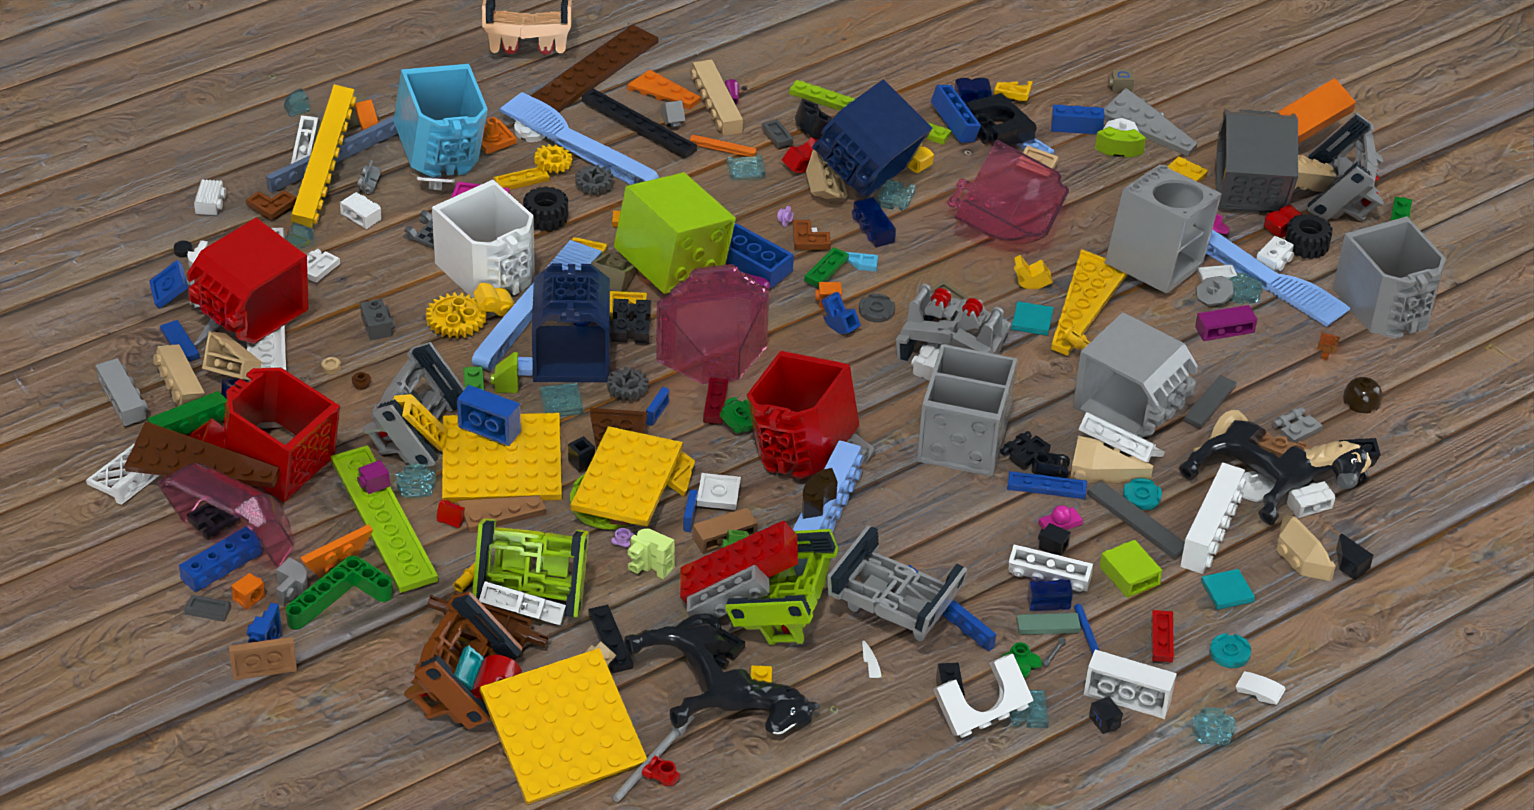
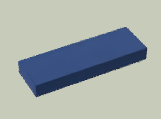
[160,320,200,362]

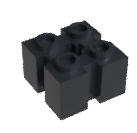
[611,298,652,344]

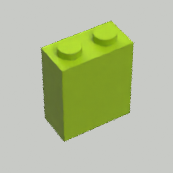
[1100,540,1163,598]

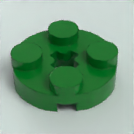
[720,397,753,433]

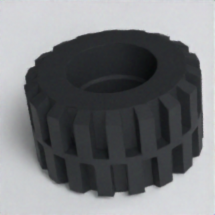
[523,186,568,231]
[1285,214,1333,259]

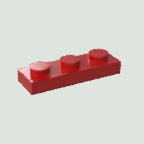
[1152,610,1174,663]

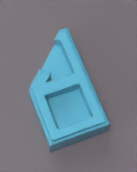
[846,252,878,271]

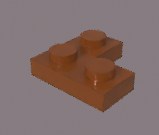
[246,190,297,220]
[793,220,831,250]

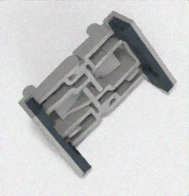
[827,525,967,641]

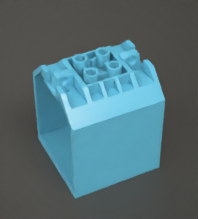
[394,64,488,178]

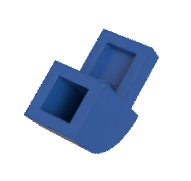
[821,292,861,334]

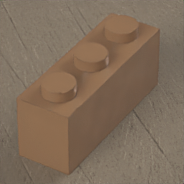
[693,507,758,554]

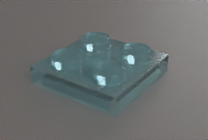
[539,383,583,417]

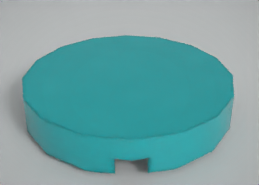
[1122,478,1162,510]
[1210,633,1251,668]

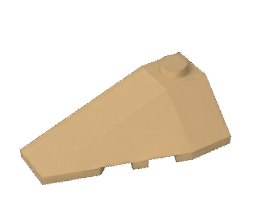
[1070,436,1153,483]

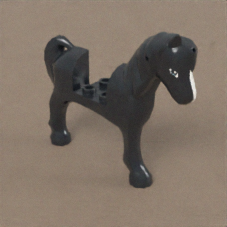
[624,613,820,734]

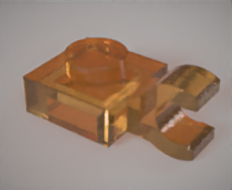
[1317,333,1340,360]

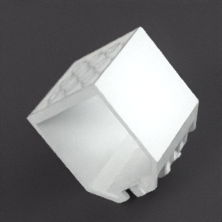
[432,180,535,298]

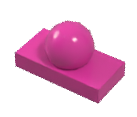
[1038,505,1083,530]

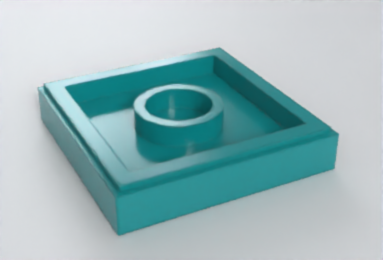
[1011,301,1054,336]
[1201,569,1255,610]

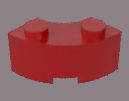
[781,137,818,173]

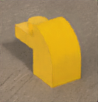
[1014,255,1053,289]

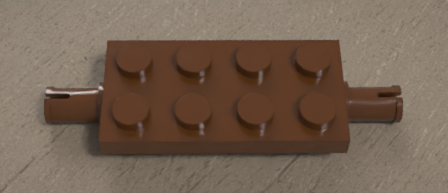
[426,593,549,657]

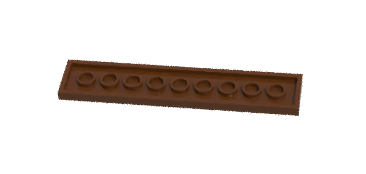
[530,24,658,113]

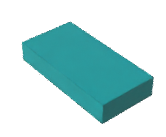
[454,646,484,691]

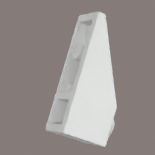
[291,115,321,164]

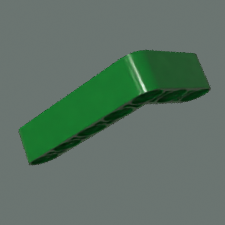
[285,556,393,630]

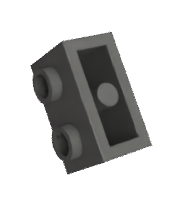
[360,299,394,341]

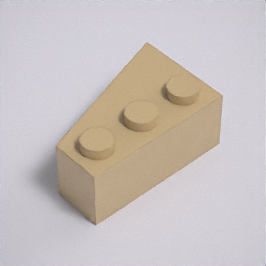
[202,331,262,380]

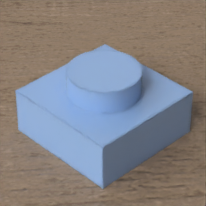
[518,357,533,376]

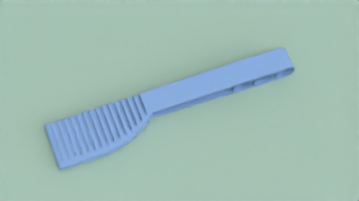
[499,92,659,185]
[1206,230,1350,327]
[472,240,603,371]

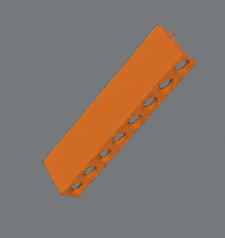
[1278,78,1356,144]

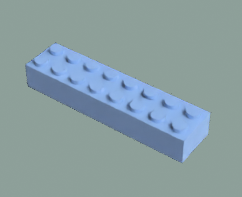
[793,440,863,575]

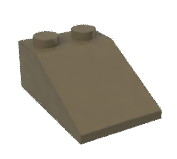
[591,251,637,292]

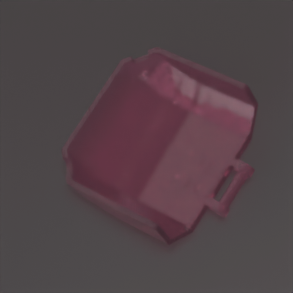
[947,140,1070,244]
[157,463,294,567]

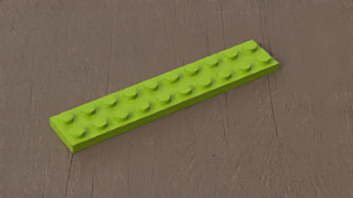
[331,445,438,593]

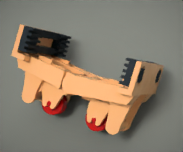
[482,0,572,55]

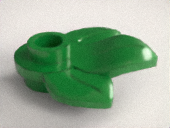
[1002,642,1042,678]

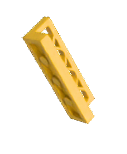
[393,394,448,451]

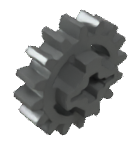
[575,164,613,195]
[607,367,649,401]

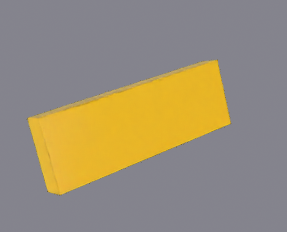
[493,167,550,190]

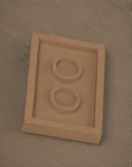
[229,637,297,680]

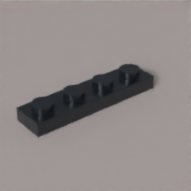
[588,604,633,673]

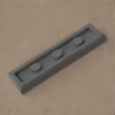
[1184,375,1237,429]

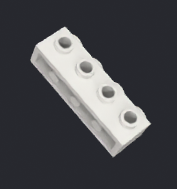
[1009,545,1093,592]

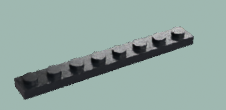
[582,88,697,158]

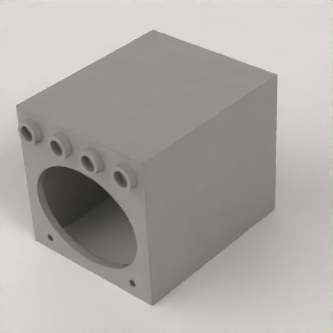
[1105,164,1222,293]

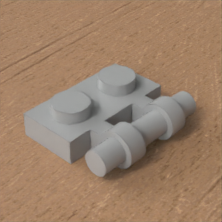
[1272,407,1322,443]

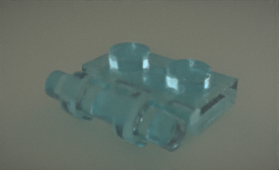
[876,180,916,211]
[1009,690,1049,728]

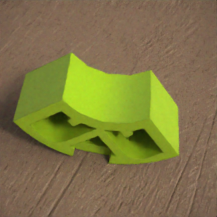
[1095,126,1146,158]

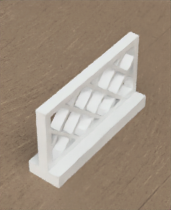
[1079,412,1165,462]
[86,443,160,505]

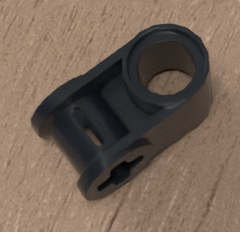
[975,113,996,144]
[1031,451,1070,478]

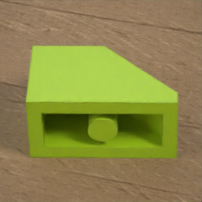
[491,352,519,393]

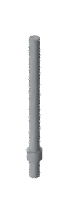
[612,715,694,802]

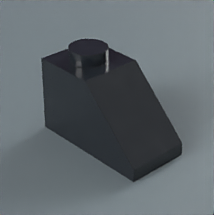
[1336,534,1374,580]

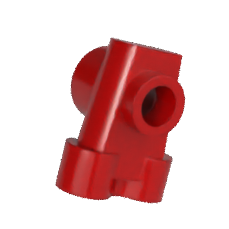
[642,756,680,787]

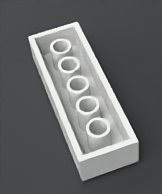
[1180,462,1246,574]

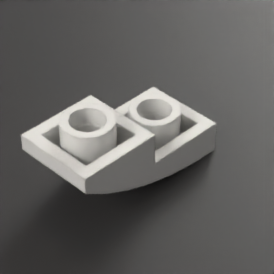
[1235,671,1286,705]

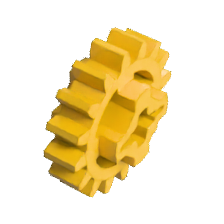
[534,144,572,174]

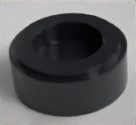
[174,241,193,257]

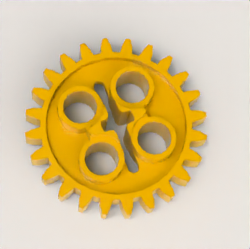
[426,292,487,339]

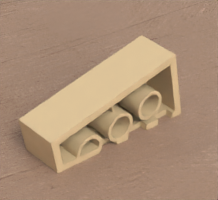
[1295,155,1337,192]

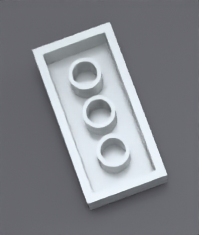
[1084,650,1177,719]

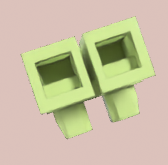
[628,529,675,579]

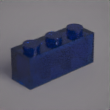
[852,197,896,248]

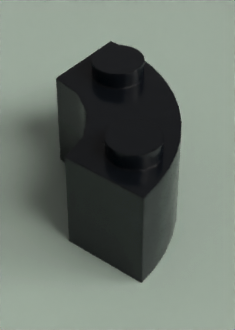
[795,98,832,140]

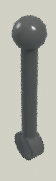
[1042,638,1066,667]

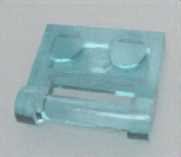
[726,154,766,180]

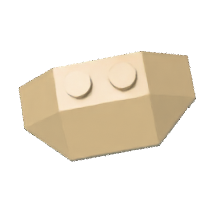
[806,150,848,199]
[1276,515,1336,581]

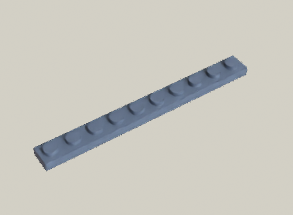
[266,116,398,193]

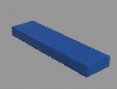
[1007,471,1087,499]

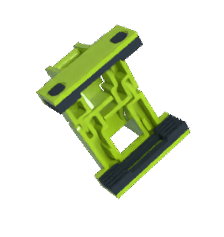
[472,518,589,617]
[725,529,839,645]

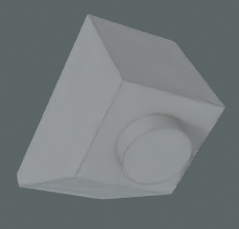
[659,100,685,127]

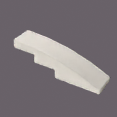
[479,582,566,626]

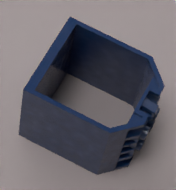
[812,79,933,198]
[532,263,610,383]

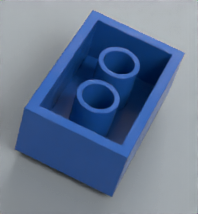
[457,385,521,446]

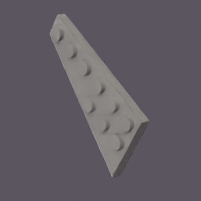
[1104,88,1197,157]

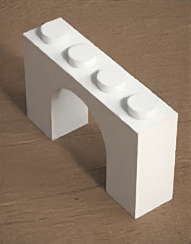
[933,654,1034,738]

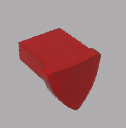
[437,499,465,528]

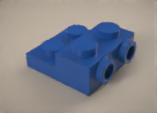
[247,603,282,643]

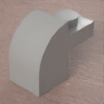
[276,557,308,606]

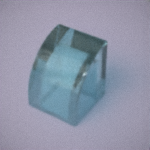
[284,88,310,117]
[286,222,314,249]

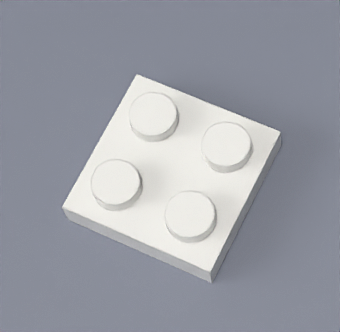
[697,473,741,510]

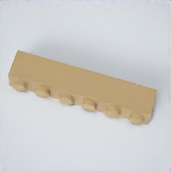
[690,59,743,136]

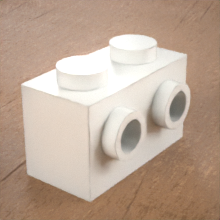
[1256,236,1294,273]

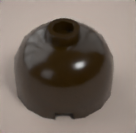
[1343,377,1382,413]

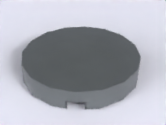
[859,294,895,323]

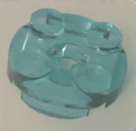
[1229,272,1263,304]
[396,464,436,498]
[1192,707,1236,745]

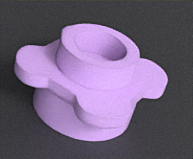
[777,206,793,227]
[611,528,634,547]

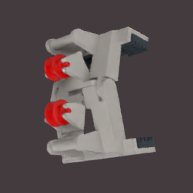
[896,284,1011,361]

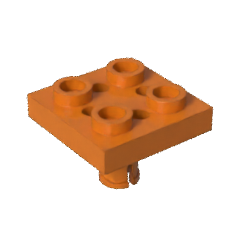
[481,117,517,154]

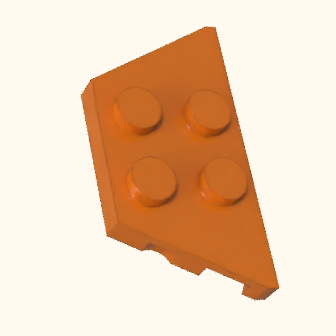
[300,524,373,578]

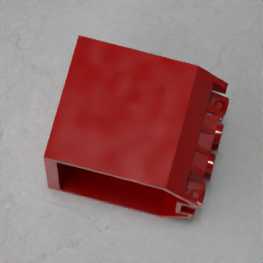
[187,218,309,344]
[747,351,859,478]
[223,367,340,502]

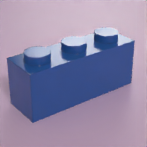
[1051,105,1104,134]

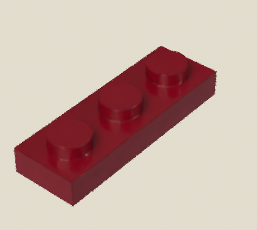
[703,378,729,424]

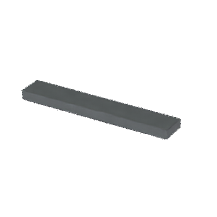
[1087,481,1185,559]

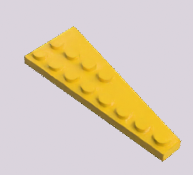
[1051,250,1128,356]

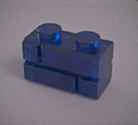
[1027,579,1073,611]

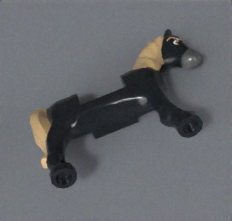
[1179,410,1373,525]

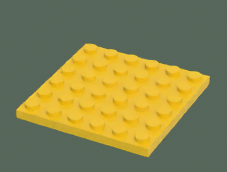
[442,413,562,503]
[480,648,647,805]

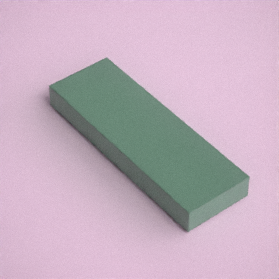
[1016,613,1081,635]

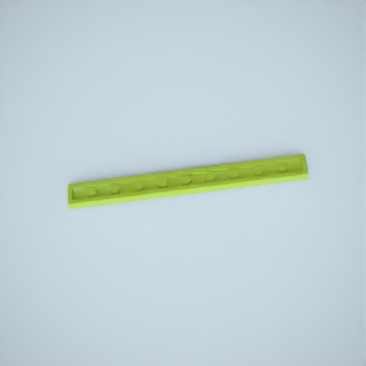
[789,80,951,145]

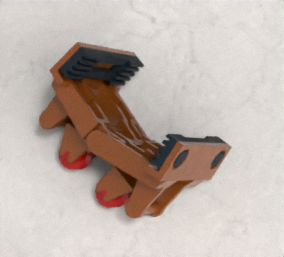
[404,591,523,729]

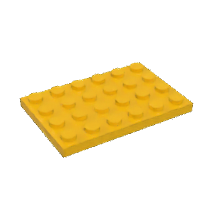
[571,426,683,527]

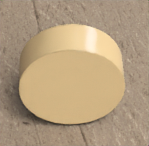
[321,357,341,375]

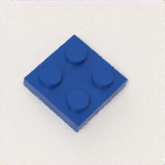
[149,260,188,308]

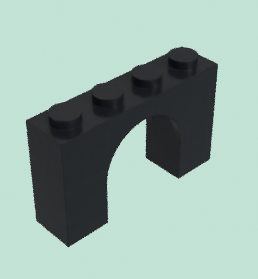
[966,93,1037,149]

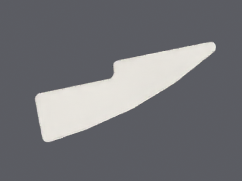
[862,640,882,678]

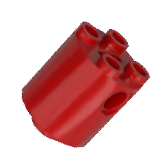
[471,655,522,704]

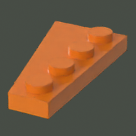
[627,69,701,110]

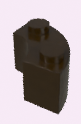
[802,468,838,519]

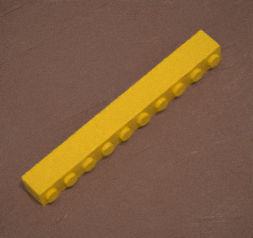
[291,84,356,230]

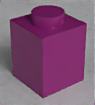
[357,460,390,494]

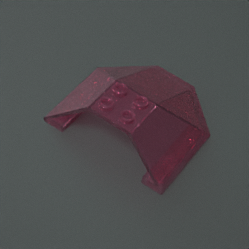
[656,264,769,384]

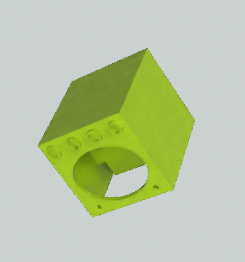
[614,172,736,294]

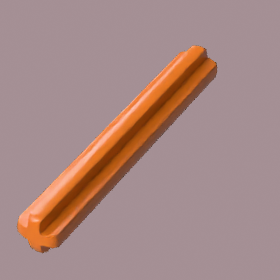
[690,135,757,158]

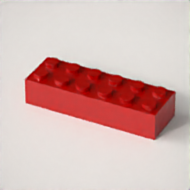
[680,520,798,604]

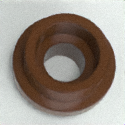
[352,372,371,390]

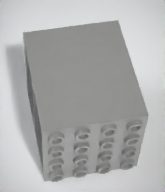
[917,344,1017,477]

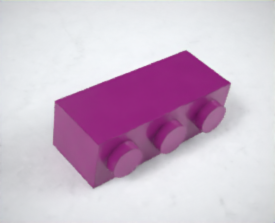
[1195,305,1257,341]

